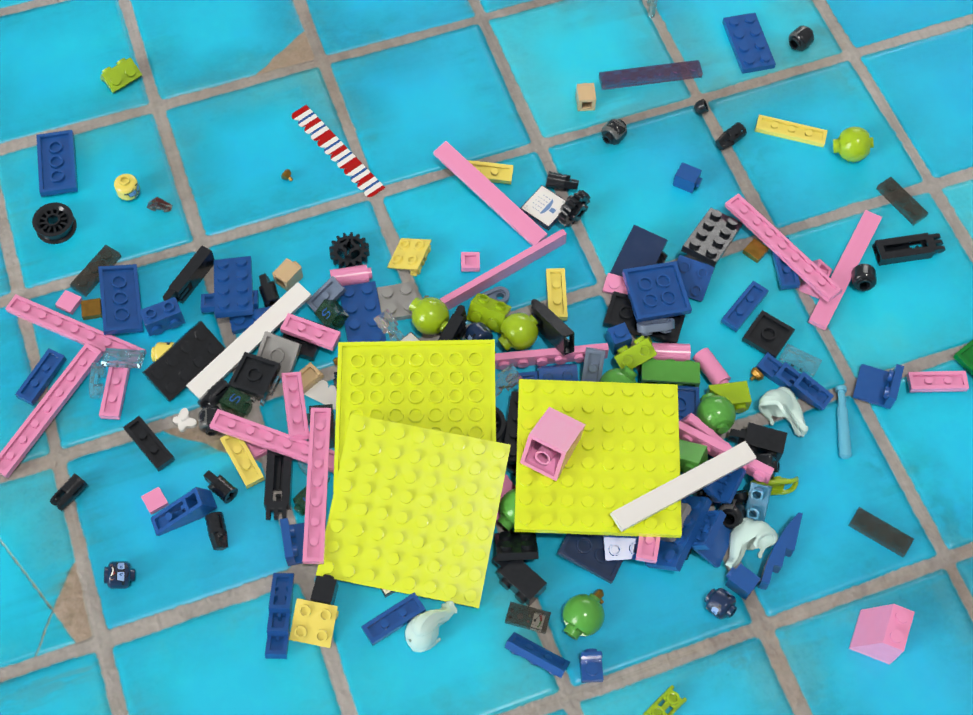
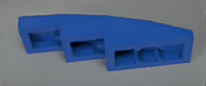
[756,352,834,411]
[758,513,803,590]
[265,573,294,659]

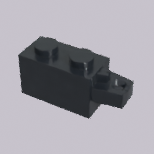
[728,422,787,461]
[492,556,547,606]

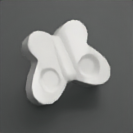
[173,408,198,432]

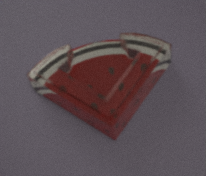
[147,197,173,212]

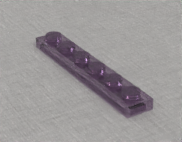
[599,60,703,90]

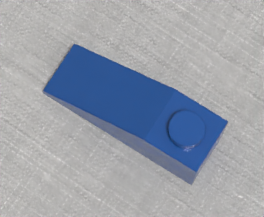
[150,487,217,536]

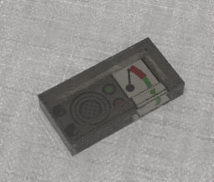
[505,602,551,634]

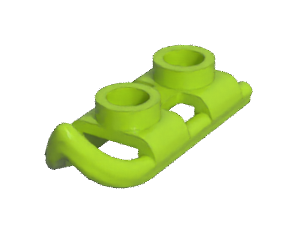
[748,476,799,495]
[643,685,687,715]

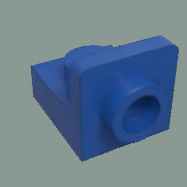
[580,648,604,683]

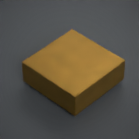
[743,238,769,263]
[81,298,102,320]

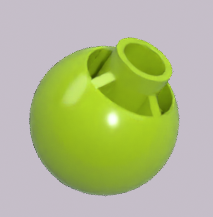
[833,126,874,162]
[409,297,449,335]
[497,312,538,351]

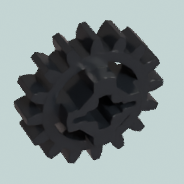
[558,190,591,227]
[329,232,370,268]

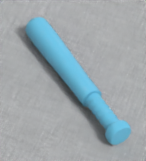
[835,385,852,459]

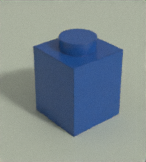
[673,162,703,193]
[605,322,633,355]
[726,563,761,600]

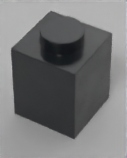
[310,574,339,605]

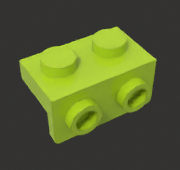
[100,57,142,93]
[467,293,512,333]
[614,335,657,369]

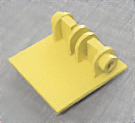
[387,238,432,276]
[289,598,339,648]

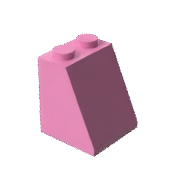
[520,407,586,481]
[849,604,915,665]

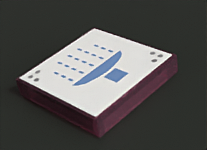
[520,185,566,231]

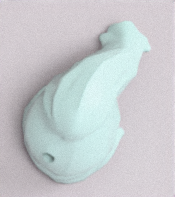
[759,387,808,437]
[725,517,778,569]
[405,601,457,652]

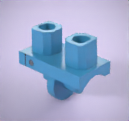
[744,482,772,522]

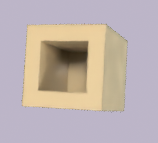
[576,83,596,111]
[272,258,303,292]

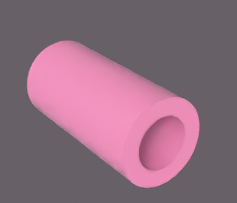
[330,264,373,286]
[652,343,691,362]
[693,348,731,385]

